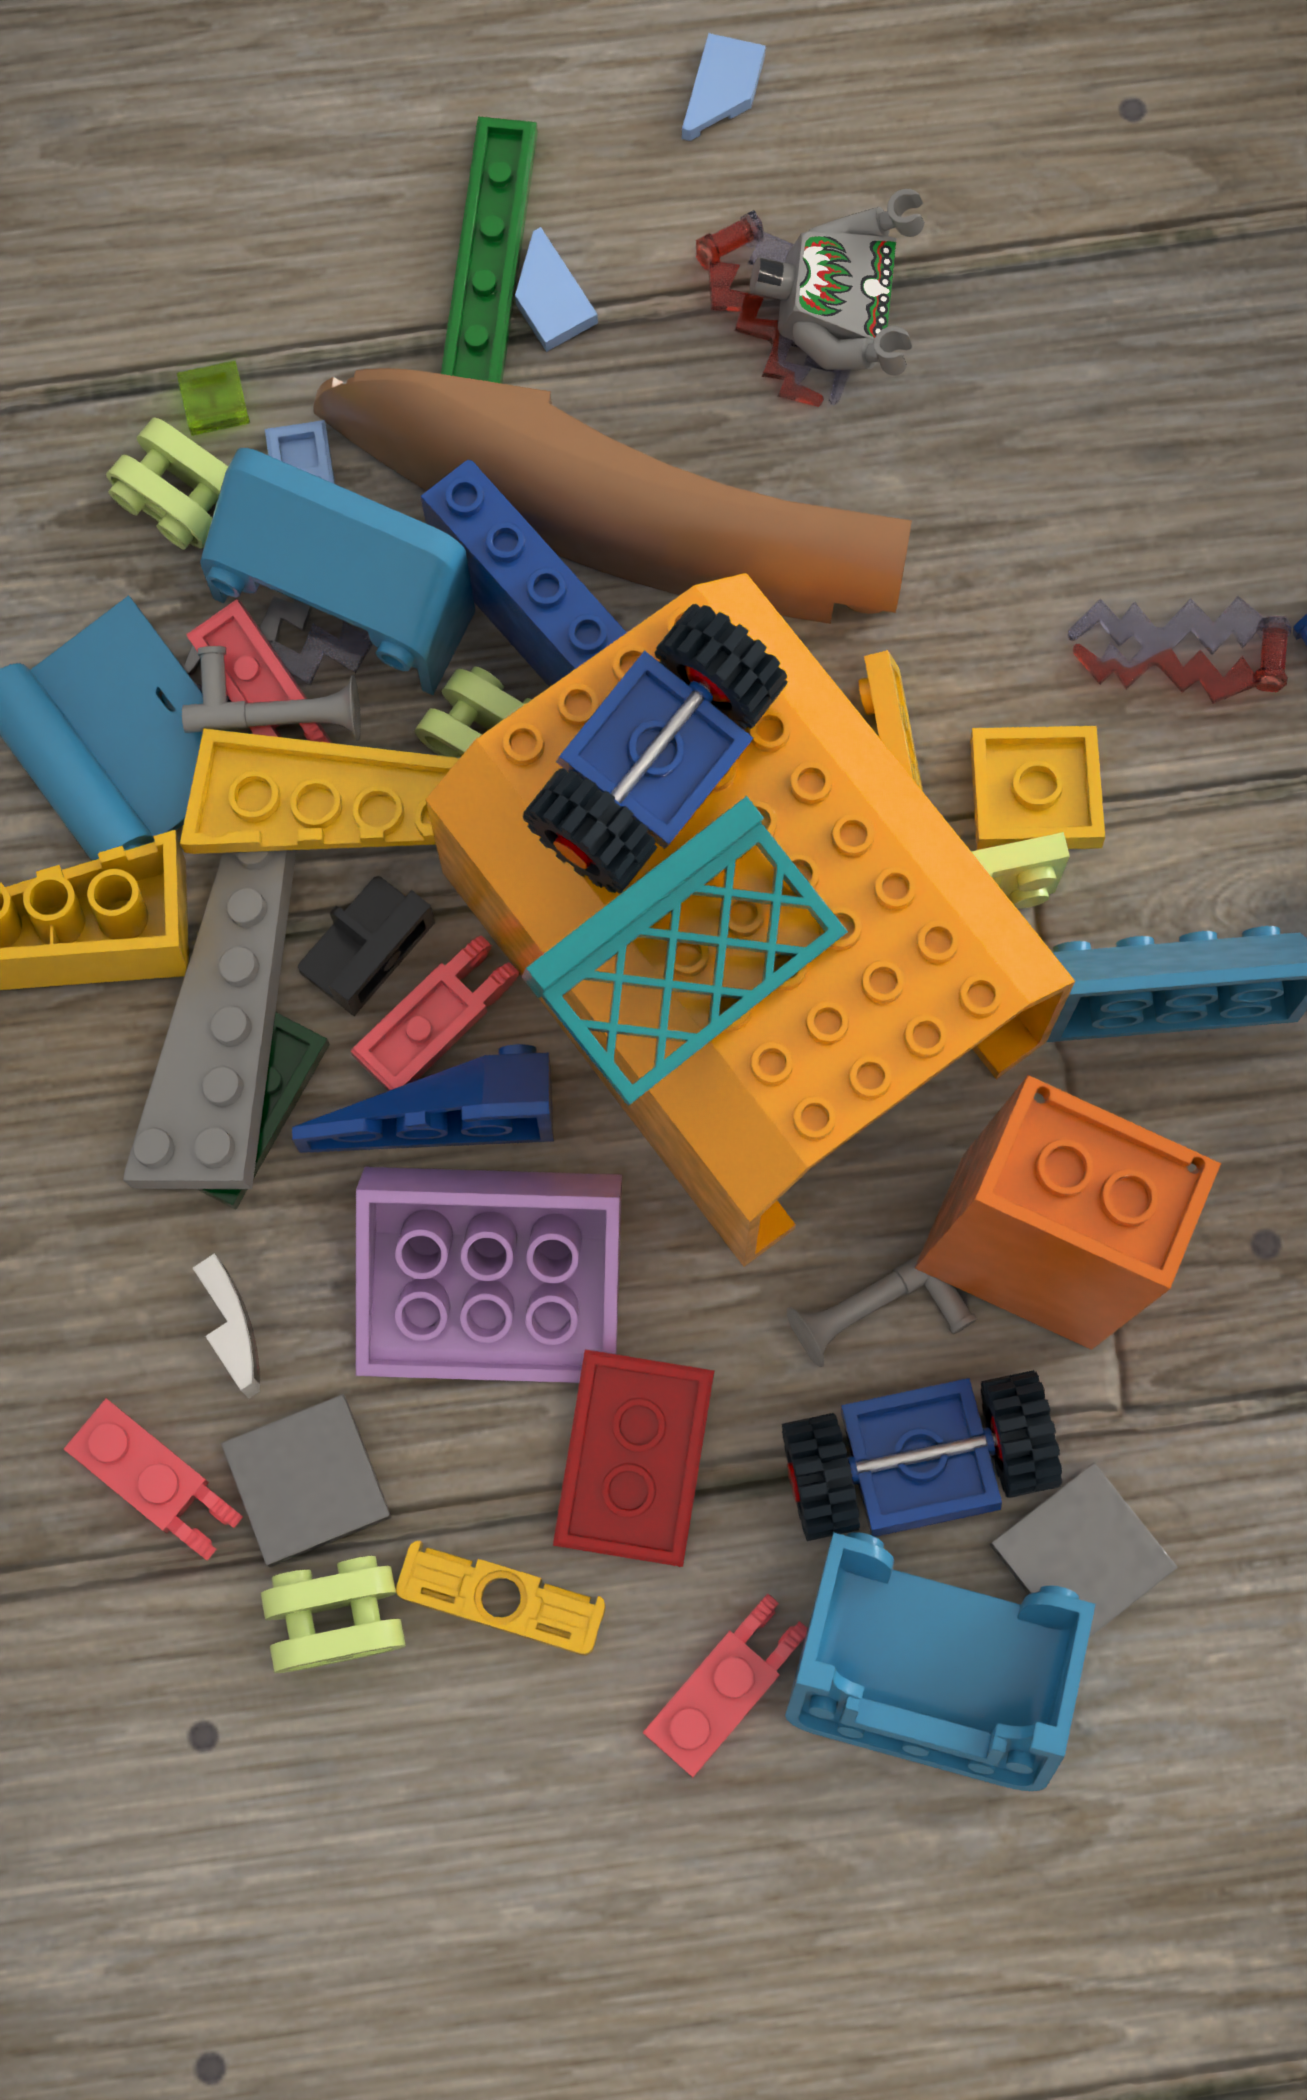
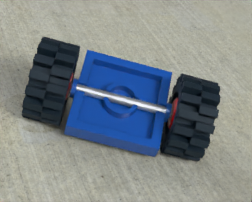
[522,604,788,894]
[782,1370,1062,1541]

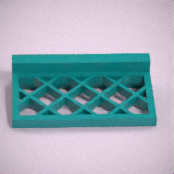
[522,796,848,1106]

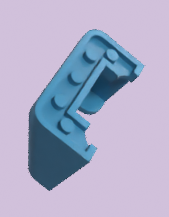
[785,1532,1096,1791]

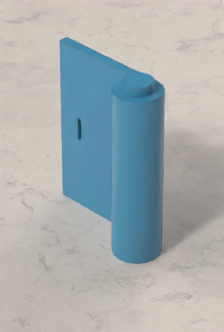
[0,595,231,861]

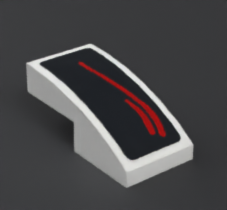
[193,1253,260,1399]

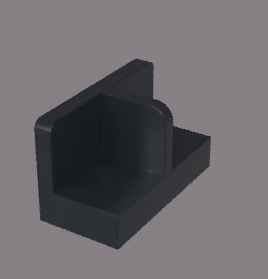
[298,876,435,1016]

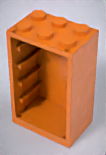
[915,1075,1221,1350]

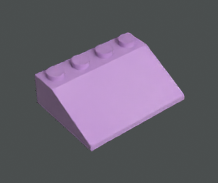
[356,1167,622,1383]

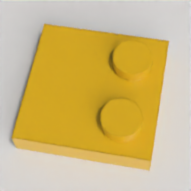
[970,726,1105,850]

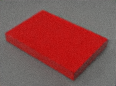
[553,1349,715,1567]

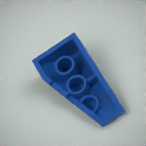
[292,1044,554,1153]

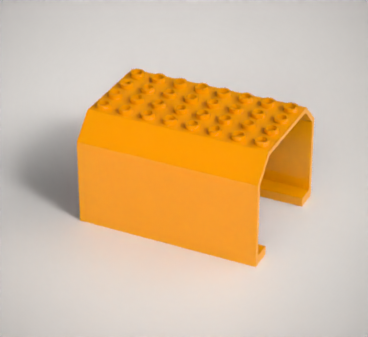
[425,573,1075,1267]

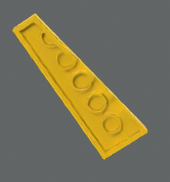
[180,728,460,854]

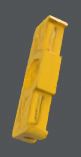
[396,1541,606,1656]

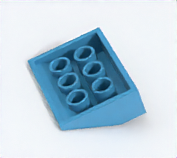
[1047,926,1307,1042]

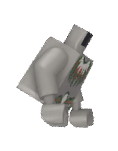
[750,189,925,376]

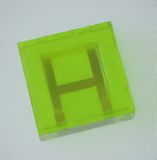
[177,360,250,436]

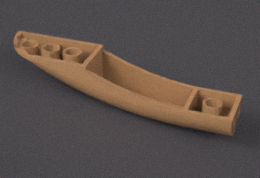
[313,368,912,624]

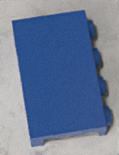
[421,460,627,687]

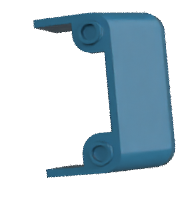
[200,448,475,695]

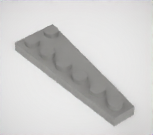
[123,850,297,1189]

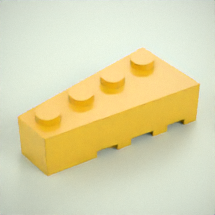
[0,830,189,990]

